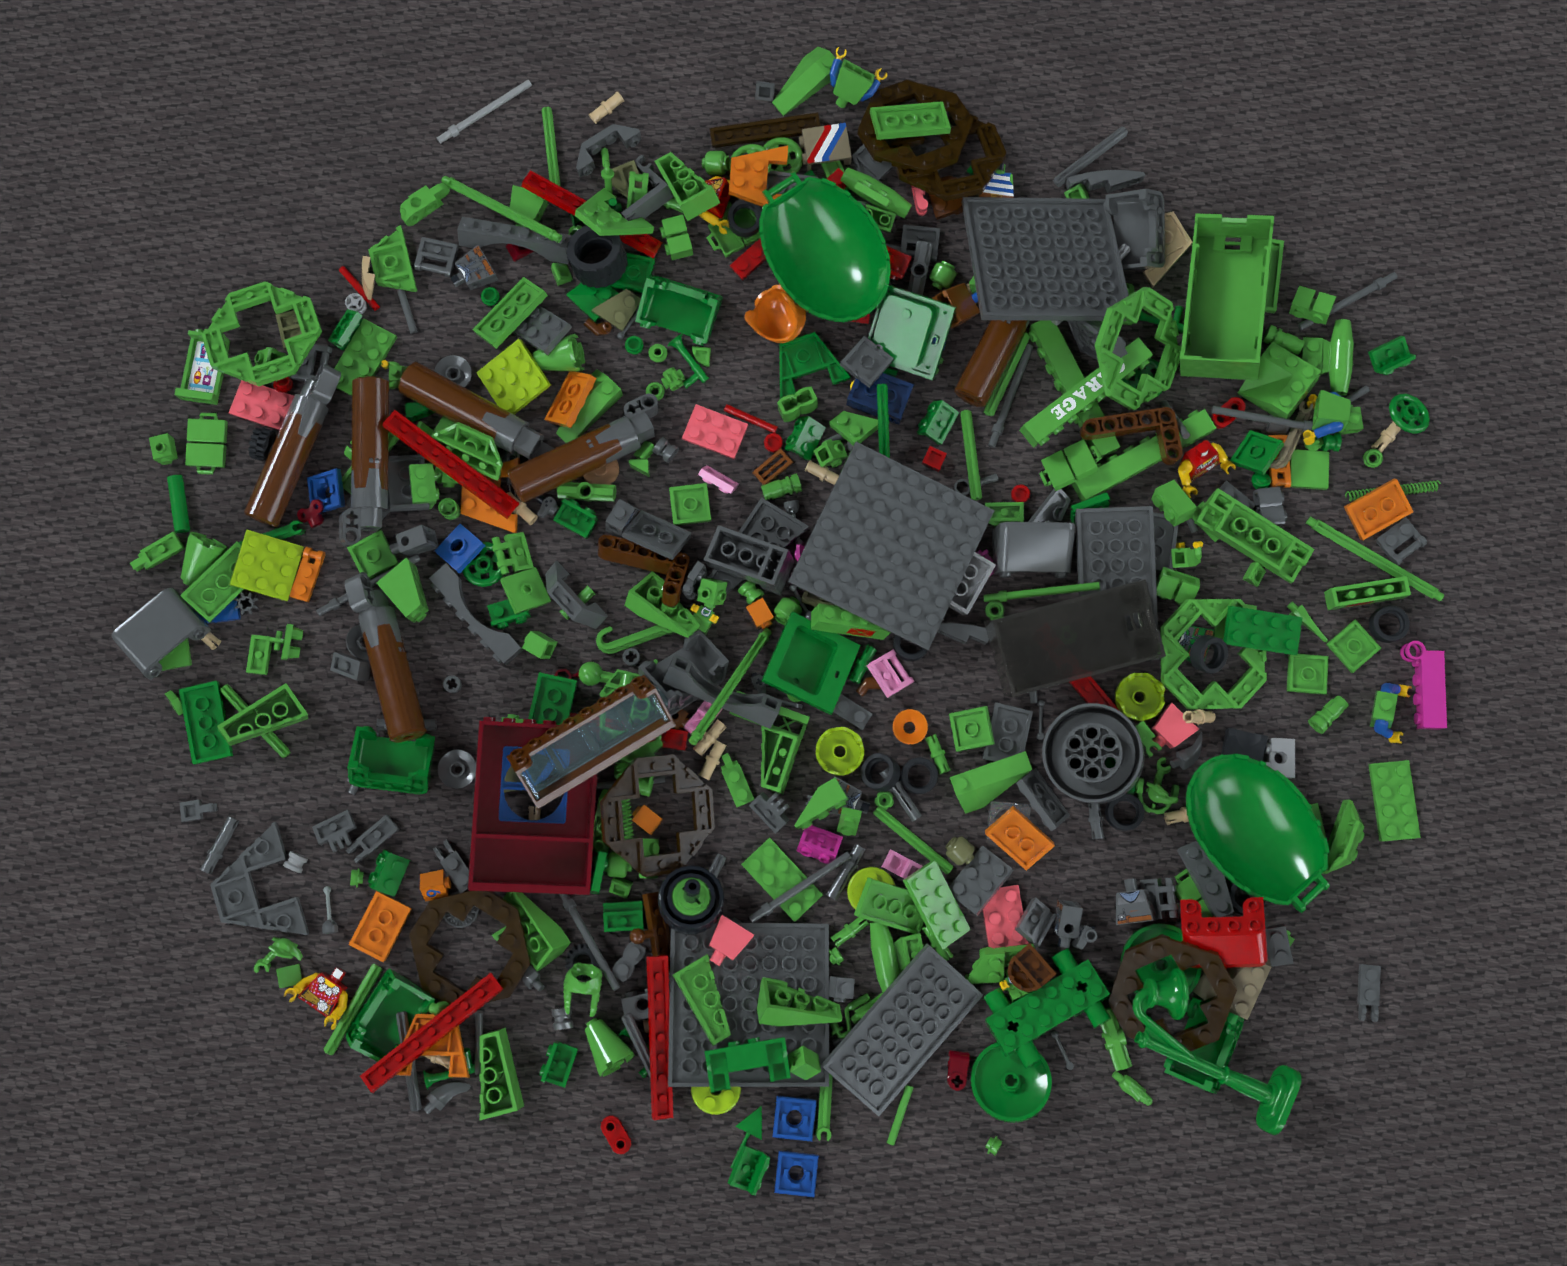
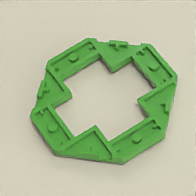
[201,282,322,387]
[1095,287,1181,410]
[1161,599,1267,709]

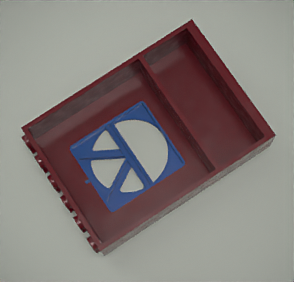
[468,717,600,895]

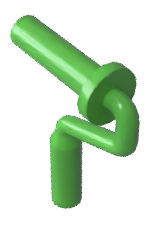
[601,148,614,194]
[829,993,871,1039]

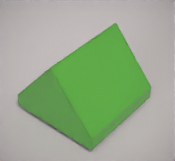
[551,263,573,286]
[1243,562,1266,587]
[609,877,633,899]

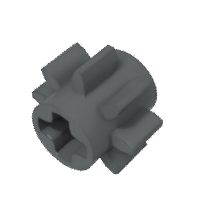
[234,592,259,615]

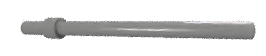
[436,80,532,144]

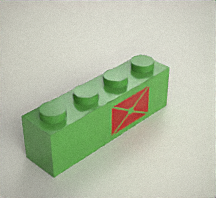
[1324,576,1411,610]
[811,603,891,640]

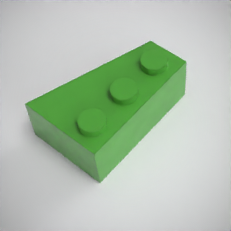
[761,726,801,795]

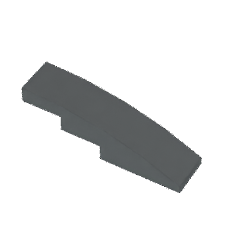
[1065,170,1145,193]
[937,623,1011,646]

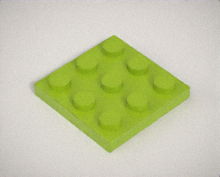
[476,339,551,414]
[229,530,304,601]

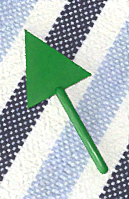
[731,1106,762,1169]

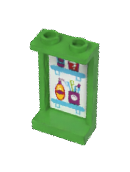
[174,329,230,405]

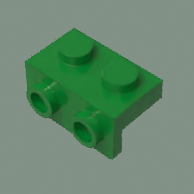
[1368,336,1416,375]
[784,416,826,461]
[553,498,598,539]
[368,850,410,897]
[539,1041,579,1088]
[727,1145,770,1196]

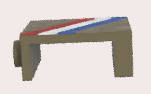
[799,123,852,171]

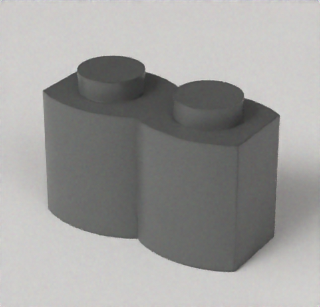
[1253,487,1287,526]
[612,942,647,982]

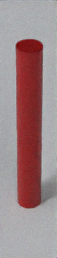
[339,266,380,311]
[724,404,778,433]

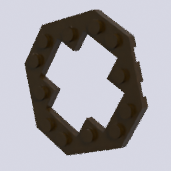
[857,80,973,175]
[889,114,1006,201]
[600,754,715,877]
[409,891,531,1004]
[1108,934,1237,1051]

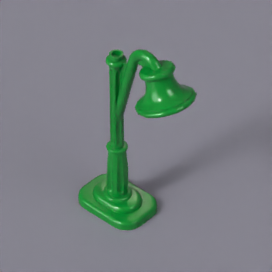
[1132,968,1301,1135]

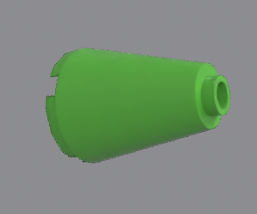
[533,334,585,372]
[181,532,226,586]
[585,1018,635,1077]

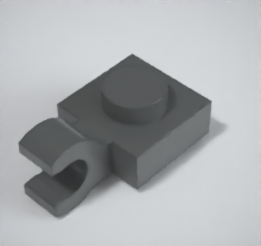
[179,800,218,822]

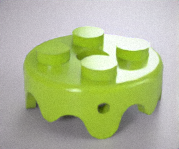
[1115,673,1165,721]
[816,727,864,776]
[847,867,896,910]
[691,1087,741,1115]

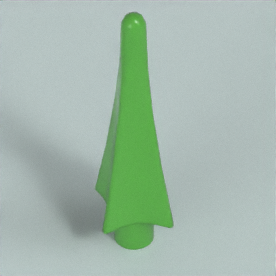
[1287,601,1328,642]
[850,993,883,1024]

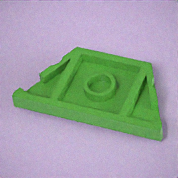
[368,225,417,292]

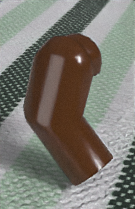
[583,318,612,336]
[856,677,881,696]

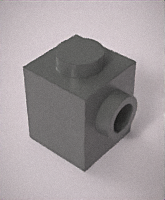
[829,976,855,1002]

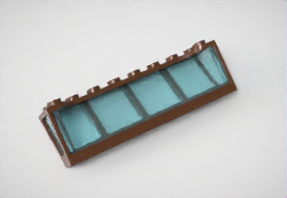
[506,675,676,809]

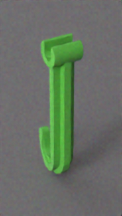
[596,625,675,654]
[815,1073,833,1141]

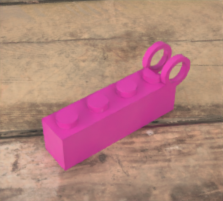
[1400,641,1447,730]

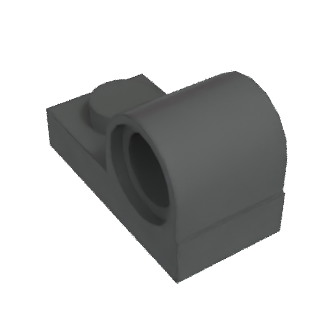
[330,652,371,681]

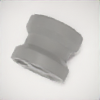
[345,293,367,314]
[283,851,308,873]

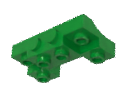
[704,1037,791,1093]

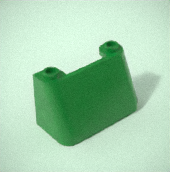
[635,275,723,345]
[347,726,435,794]
[346,969,435,1062]
[1164,997,1244,1094]

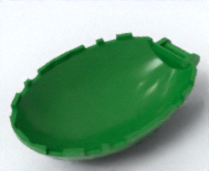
[759,171,891,322]
[1186,754,1330,913]

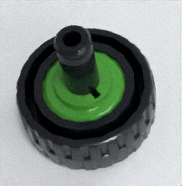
[658,865,724,935]

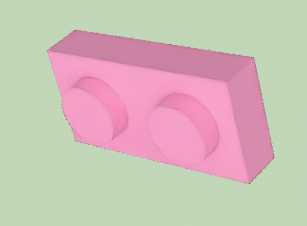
[698,465,739,494]

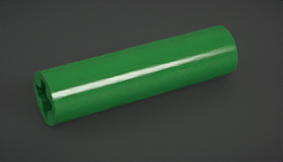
[167,475,191,534]

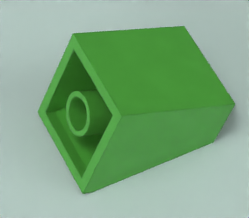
[376,558,429,623]

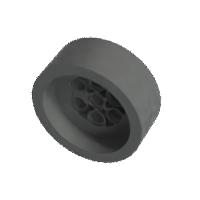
[1042,703,1144,804]

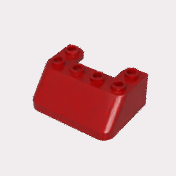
[1180,897,1268,968]

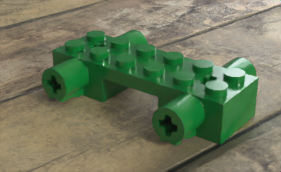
[983,948,1111,1069]

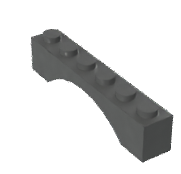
[457,217,572,264]
[429,563,523,665]
[663,654,782,729]

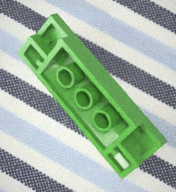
[1194,488,1314,583]

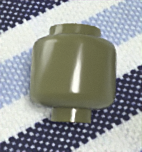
[945,836,975,865]

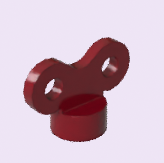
[297,499,325,528]

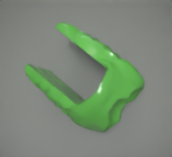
[563,963,603,1017]

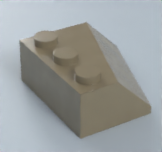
[1193,959,1271,1020]

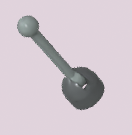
[784,500,803,545]
[789,584,811,620]
[322,886,339,934]

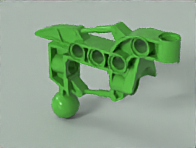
[578,659,663,797]

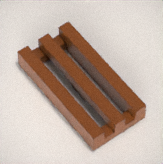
[752,448,793,485]

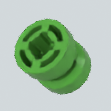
[438,498,460,520]
[738,581,764,605]

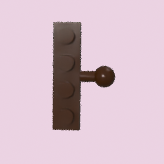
[630,892,671,971]

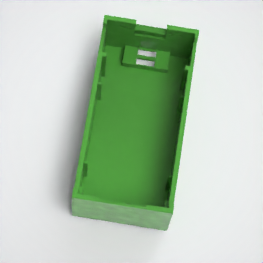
[1180,213,1274,380]

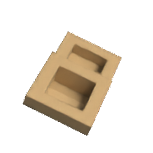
[362,256,375,300]

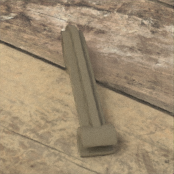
[1270,401,1313,469]

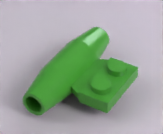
[840,168,912,218]
[1302,319,1354,396]
[870,922,923,993]

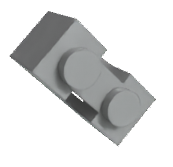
[1264,738,1295,779]

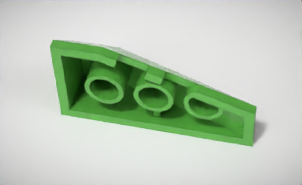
[772,47,836,117]
[556,369,623,443]
[624,571,700,638]
[950,751,1033,813]
[504,892,571,971]
[757,977,842,1027]

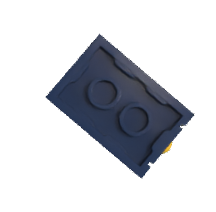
[846,373,914,425]

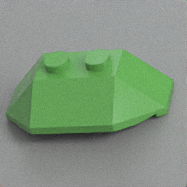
[432,422,503,481]
[1321,800,1364,874]

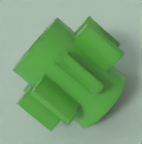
[661,367,685,391]

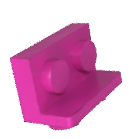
[796,825,843,864]

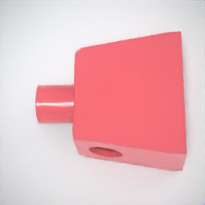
[1151,703,1199,751]
[709,915,754,967]

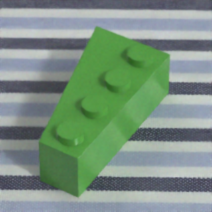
[217,683,308,746]
[480,1028,524,1120]

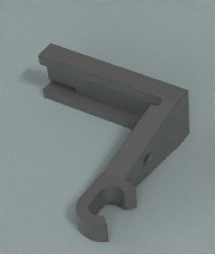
[621,155,673,221]

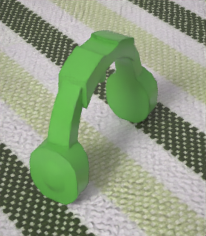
[1135,778,1179,814]

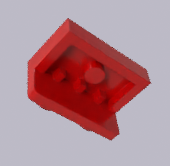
[886,245,912,280]

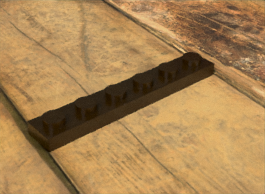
[709,112,820,148]

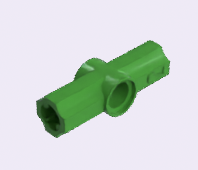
[557,482,617,502]
[1101,1007,1132,1071]

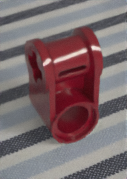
[947,1050,970,1091]

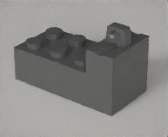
[704,525,795,596]

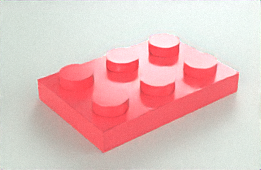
[229,380,294,431]
[682,404,748,460]
[982,885,1028,949]

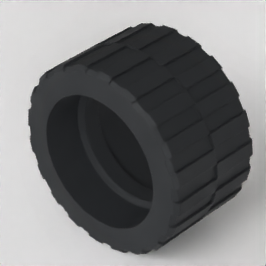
[566,226,628,288]

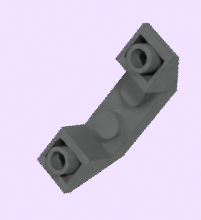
[576,124,642,177]
[545,561,608,629]

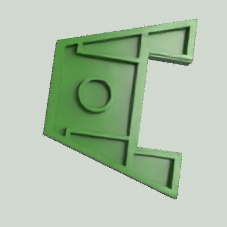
[575,188,654,236]

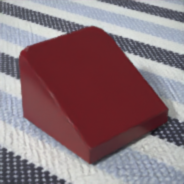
[506,244,534,262]

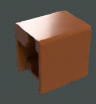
[932,283,980,329]

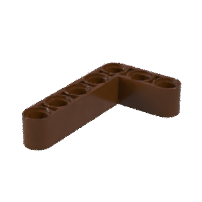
[1080,407,1183,465]
[598,535,690,607]

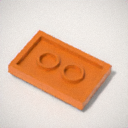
[544,371,597,428]
[1344,478,1413,540]
[985,806,1055,871]
[348,891,413,962]

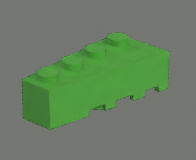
[655,152,720,221]

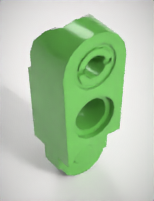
[400,183,450,226]

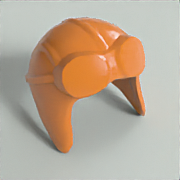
[744,285,806,343]

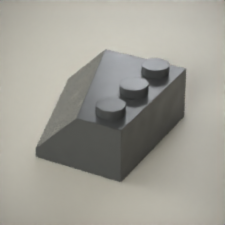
[1067,321,1128,360]

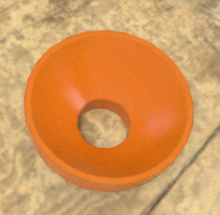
[892,709,928,745]

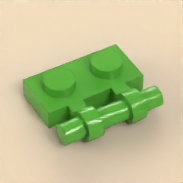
[492,532,534,575]

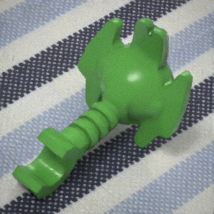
[1146,757,1178,805]
[254,937,303,973]

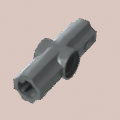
[908,241,933,295]

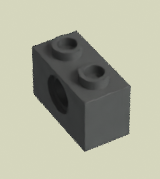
[621,988,649,1021]

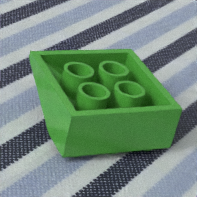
[1238,342,1321,419]

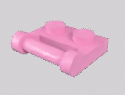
[867,649,915,698]

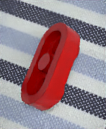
[1211,397,1246,429]
[601,1115,631,1154]

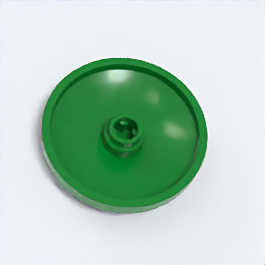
[1121,924,1201,995]
[971,1042,1052,1123]

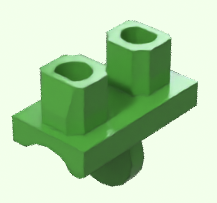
[269,624,303,660]

